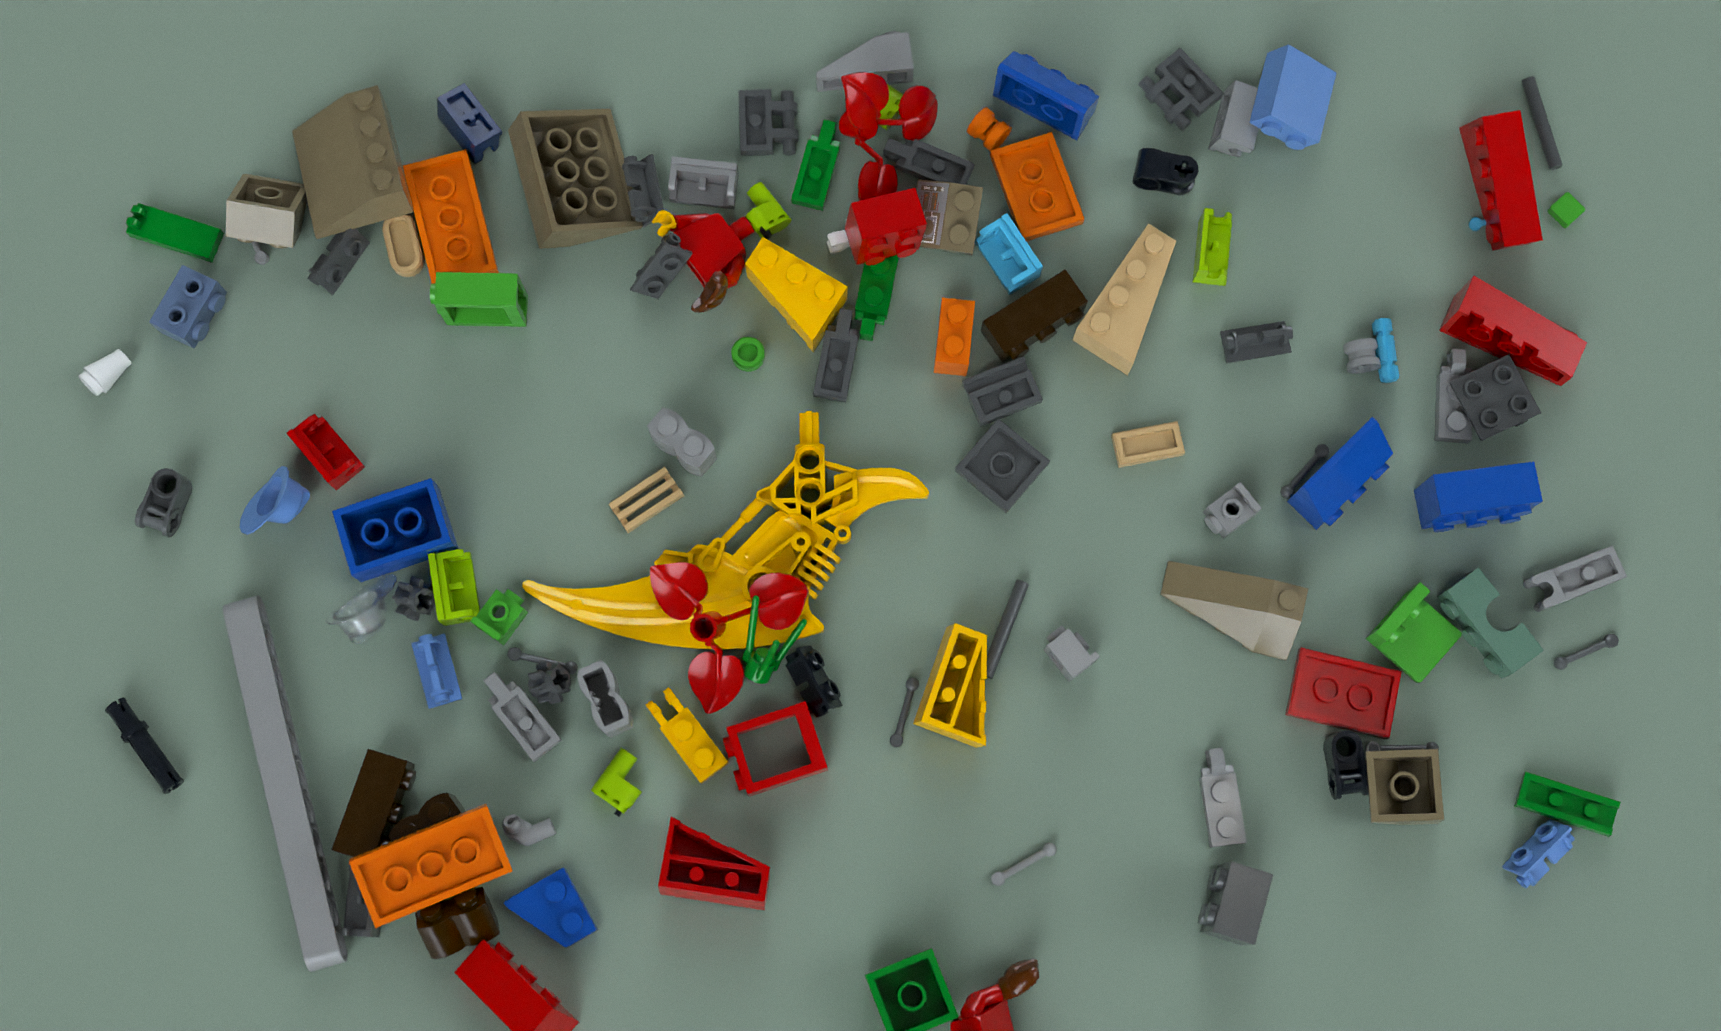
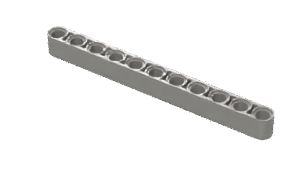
[223,595,347,972]

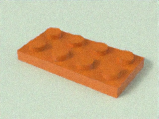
[403,149,499,283]
[349,804,513,928]

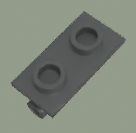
[622,154,664,227]
[307,228,370,295]
[630,233,692,299]
[1220,321,1293,363]

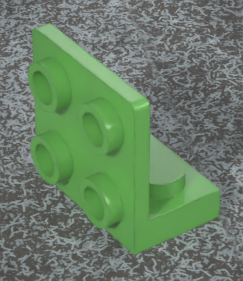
[1365,582,1462,683]

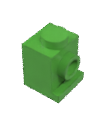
[470,589,528,646]

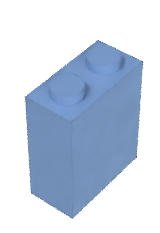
[1249,44,1337,150]

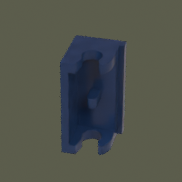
[437,83,502,164]

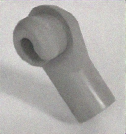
[502,814,556,846]

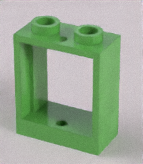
[430,272,528,327]

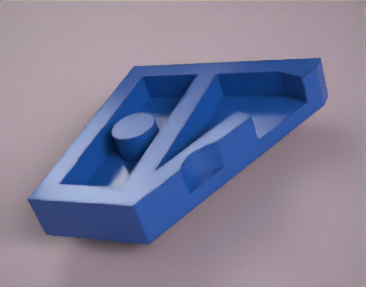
[503,868,598,948]

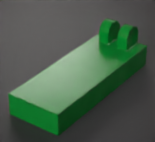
[125,203,225,263]
[1514,772,1621,837]

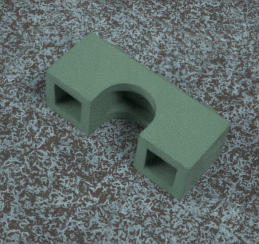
[1437,567,1544,679]

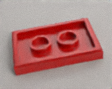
[1285,647,1402,739]

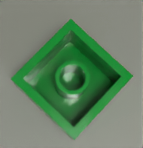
[865,948,959,1031]

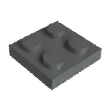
[955,418,1050,513]

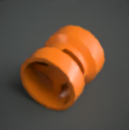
[967,107,1012,151]

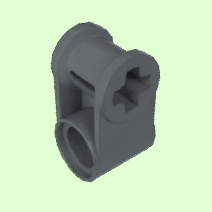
[135,468,192,538]

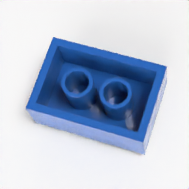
[1414,461,1543,532]
[332,478,459,582]

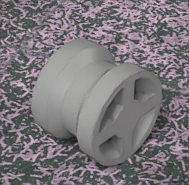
[1343,338,1381,374]

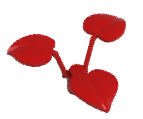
[839,72,938,201]
[650,562,809,714]

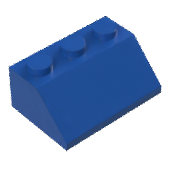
[993,51,1099,141]
[1287,417,1393,530]

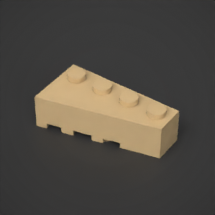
[1072,223,1176,376]

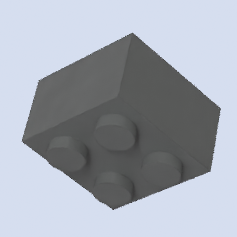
[1198,861,1273,945]

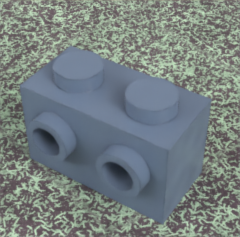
[149,265,227,349]

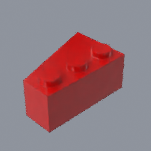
[658,817,770,910]
[454,939,579,1031]

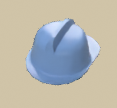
[239,466,310,535]

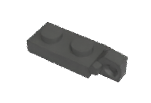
[883,138,975,185]
[813,308,858,403]

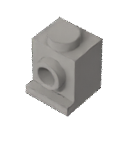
[1203,482,1262,539]
[1044,626,1100,682]

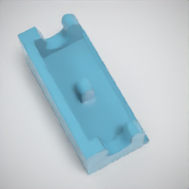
[975,213,1043,295]

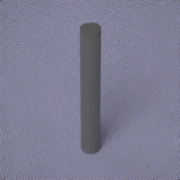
[1522,76,1563,170]
[987,580,1029,679]

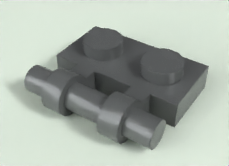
[1138,48,1224,131]
[738,89,799,156]

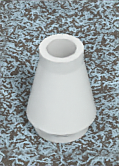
[78,349,132,396]

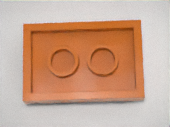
[990,132,1085,241]

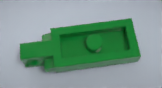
[791,119,840,211]
[855,255,899,341]

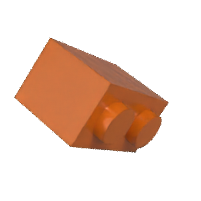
[933,297,975,376]

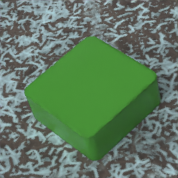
[1547,192,1585,228]

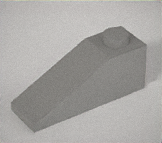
[816,31,914,92]

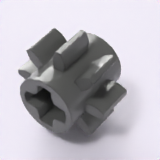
[392,576,435,621]
[528,661,571,704]

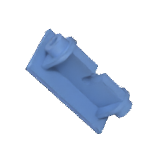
[411,633,463,709]
[1502,819,1575,888]

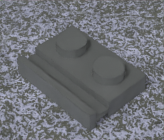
[962,356,1043,427]

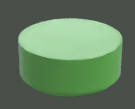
[731,337,765,372]

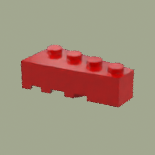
[1459,110,1543,251]
[1439,276,1587,386]

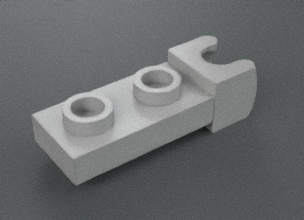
[1523,545,1627,612]

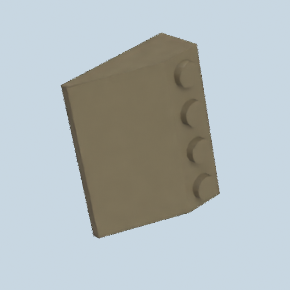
[292,85,413,239]
[508,109,643,249]

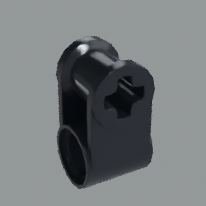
[1132,148,1199,195]
[1323,731,1369,800]

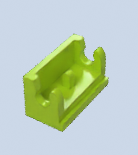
[1193,208,1232,286]
[428,549,480,626]

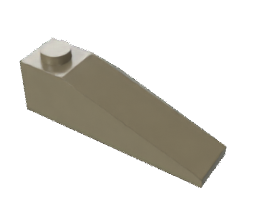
[1160,561,1309,661]

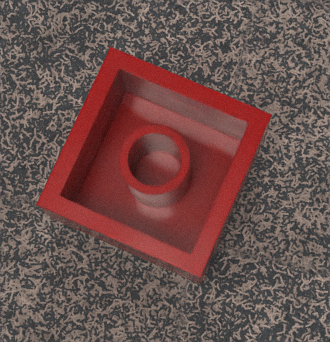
[845,188,927,265]

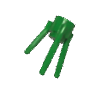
[742,596,807,684]

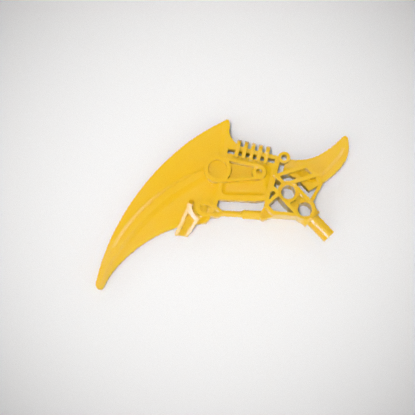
[522,411,929,649]

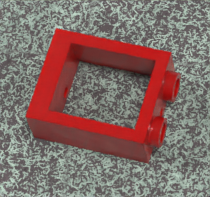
[722,701,828,797]

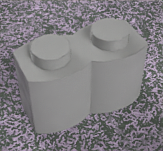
[647,408,717,477]
[578,660,633,738]

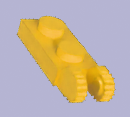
[645,687,729,784]

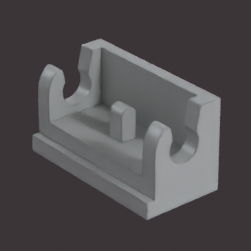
[1208,80,1259,157]
[668,156,739,209]

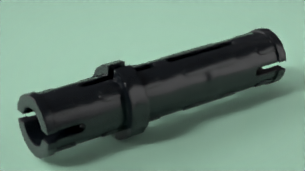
[105,697,184,794]

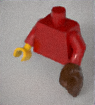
[651,210,754,313]
[950,959,1039,1031]

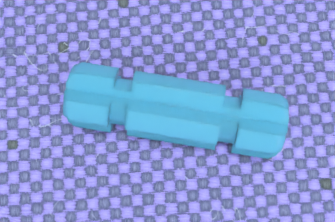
[1372,318,1399,383]

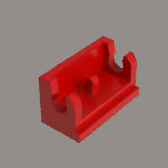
[286,414,365,491]

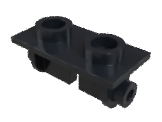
[785,646,843,718]

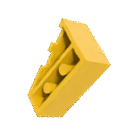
[745,237,848,352]
[913,623,987,748]

